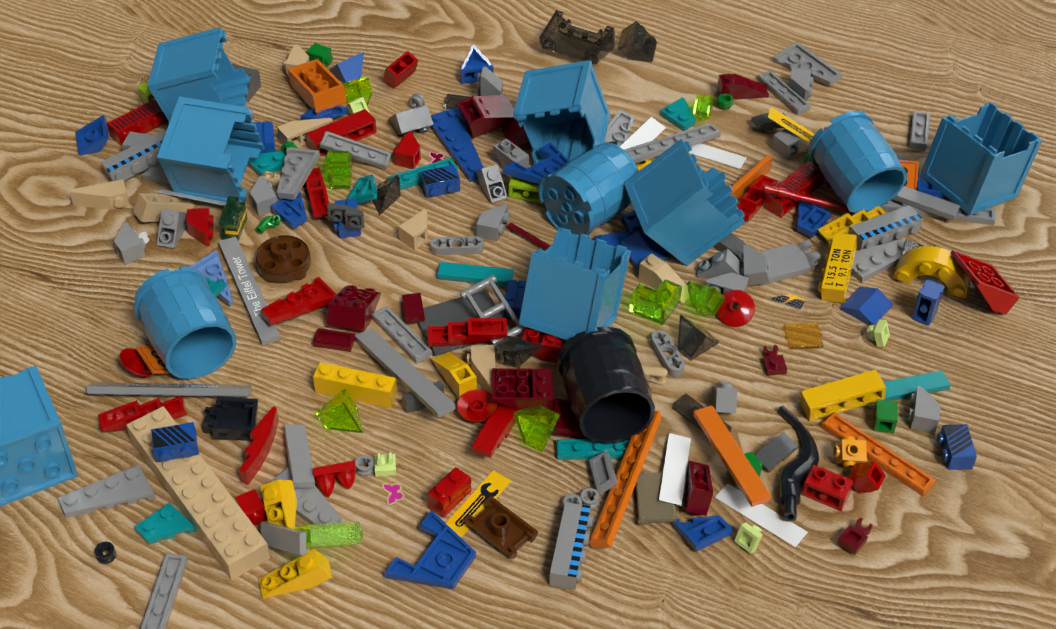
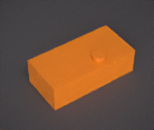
[287,59,347,113]

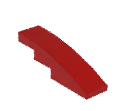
[305,167,329,219]
[737,175,778,223]
[427,318,507,347]
[98,396,187,432]
[472,404,521,458]
[239,406,279,485]

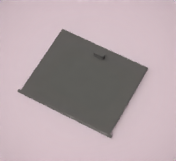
[418,290,510,355]

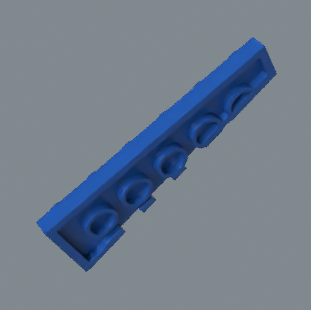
[430,107,484,182]

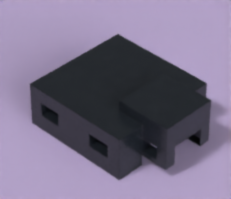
[203,397,258,441]

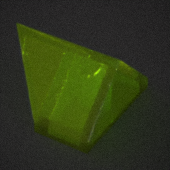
[342,77,373,106]
[316,389,363,433]
[513,406,560,452]

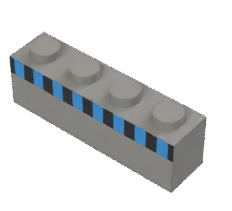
[101,130,165,182]
[849,205,923,251]
[549,502,594,590]

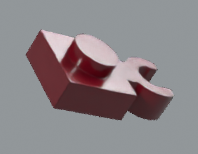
[763,345,787,376]
[837,518,873,555]

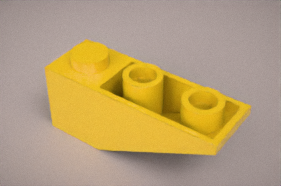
[432,352,477,399]
[260,480,297,549]
[259,549,332,599]

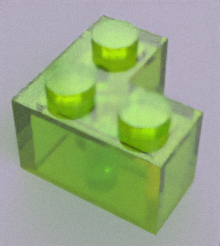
[324,151,353,189]
[629,279,682,325]

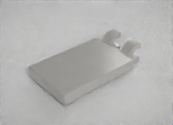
[758,240,821,286]

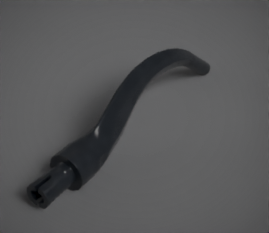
[778,406,819,521]

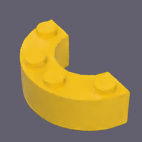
[892,246,971,299]

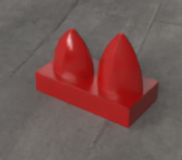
[313,460,356,497]

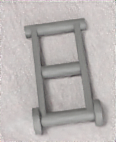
[460,275,526,351]

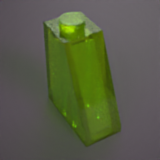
[295,522,363,549]

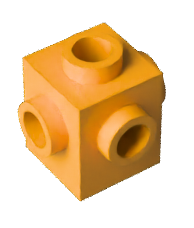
[833,437,867,468]

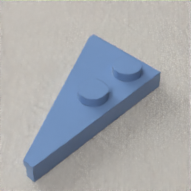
[190,250,234,306]

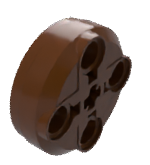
[256,235,311,283]

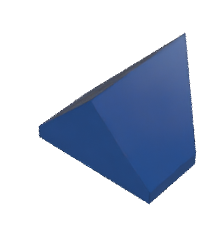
[460,44,493,84]
[329,52,364,87]

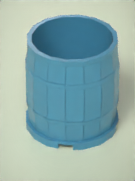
[808,111,907,213]
[539,142,639,236]
[133,266,237,379]

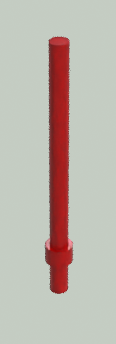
[763,185,856,214]

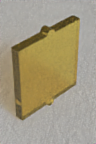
[784,323,823,350]

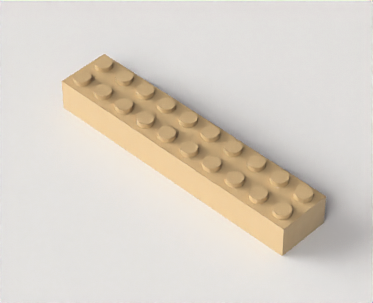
[126,406,270,580]

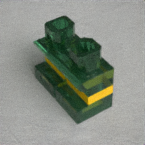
[219,196,247,241]

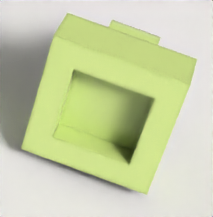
[347,97,369,114]
[867,320,890,347]
[374,452,396,477]
[734,522,763,554]

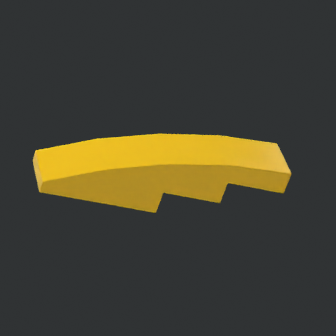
[818,206,886,243]

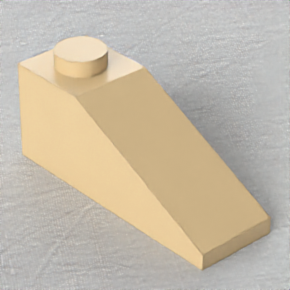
[277,118,333,147]
[69,179,130,210]
[133,193,195,223]
[638,254,694,306]
[467,345,496,394]

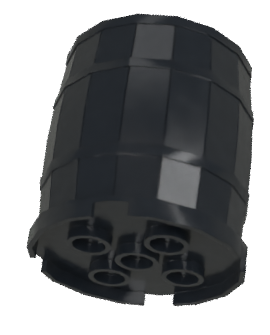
[558,326,655,444]

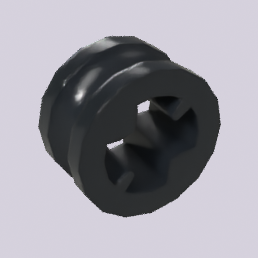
[94,542,116,564]

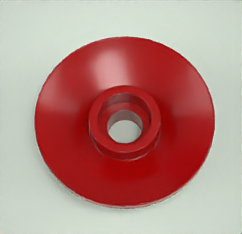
[717,290,755,327]
[119,348,154,377]
[457,390,497,422]

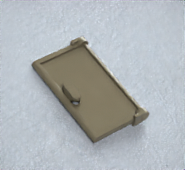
[636,471,677,525]

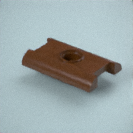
[463,496,538,559]

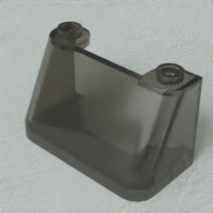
[539,10,615,64]

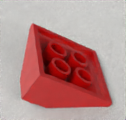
[951,250,1020,315]

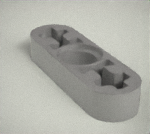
[430,236,484,255]
[651,330,685,377]

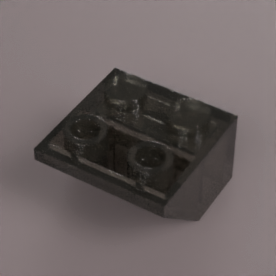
[618,21,657,62]

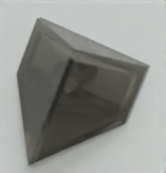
[372,174,401,216]
[677,314,719,361]
[498,335,543,368]

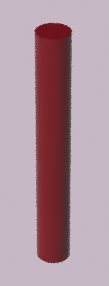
[507,222,551,251]

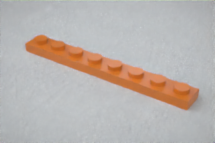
[589,411,662,548]

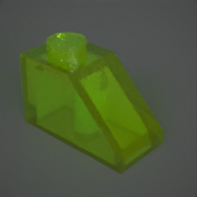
[693,94,715,120]
[687,281,725,317]

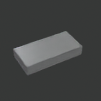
[588,451,618,494]

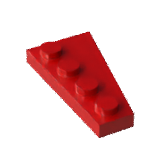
[261,277,337,325]

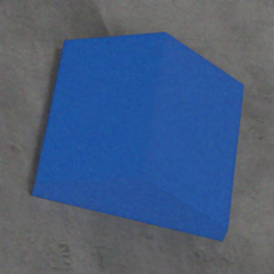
[75,115,109,155]
[620,230,670,271]
[840,286,893,325]

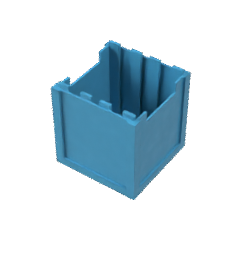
[147,27,251,122]
[513,60,610,165]
[157,96,265,206]
[920,102,1042,215]
[624,139,745,266]
[519,228,631,340]
[0,366,78,507]

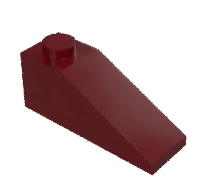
[717,74,769,100]
[685,461,713,516]

